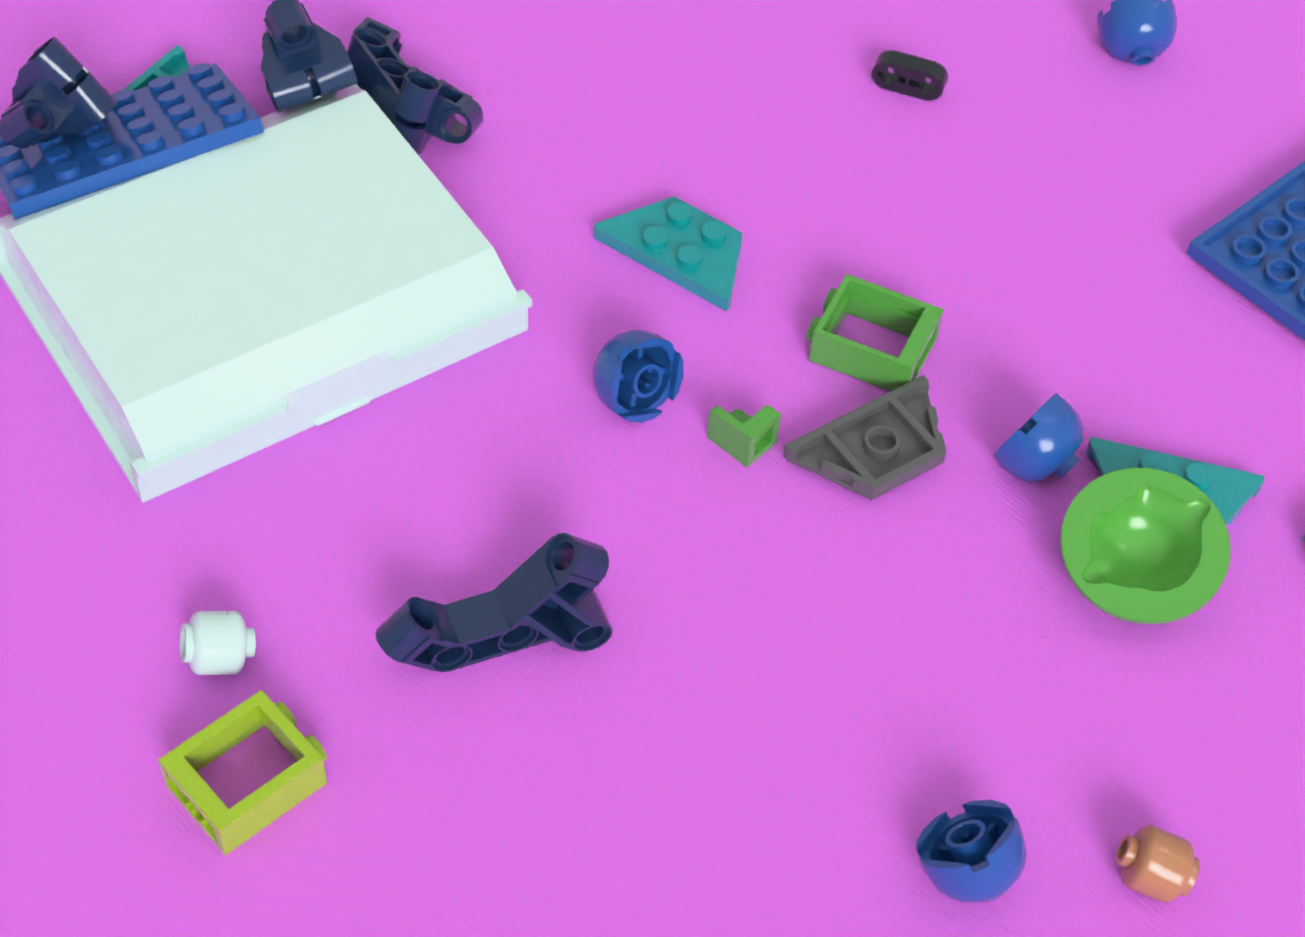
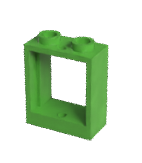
[806,274,944,391]

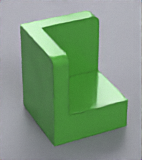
[707,404,781,467]

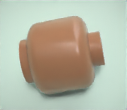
[1115,825,1200,903]

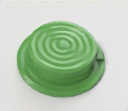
[1060,468,1231,624]

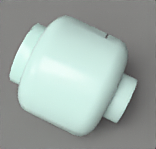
[180,611,256,675]

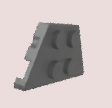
[783,375,946,500]

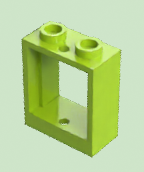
[158,690,327,856]

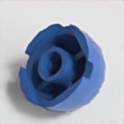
[1097,0,1177,66]
[593,330,684,423]
[993,393,1083,482]
[916,800,1026,902]

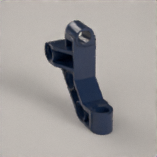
[261,0,357,113]
[347,17,484,155]
[0,37,117,149]
[375,533,613,672]

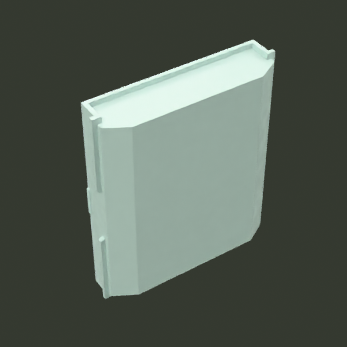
[0,84,533,503]

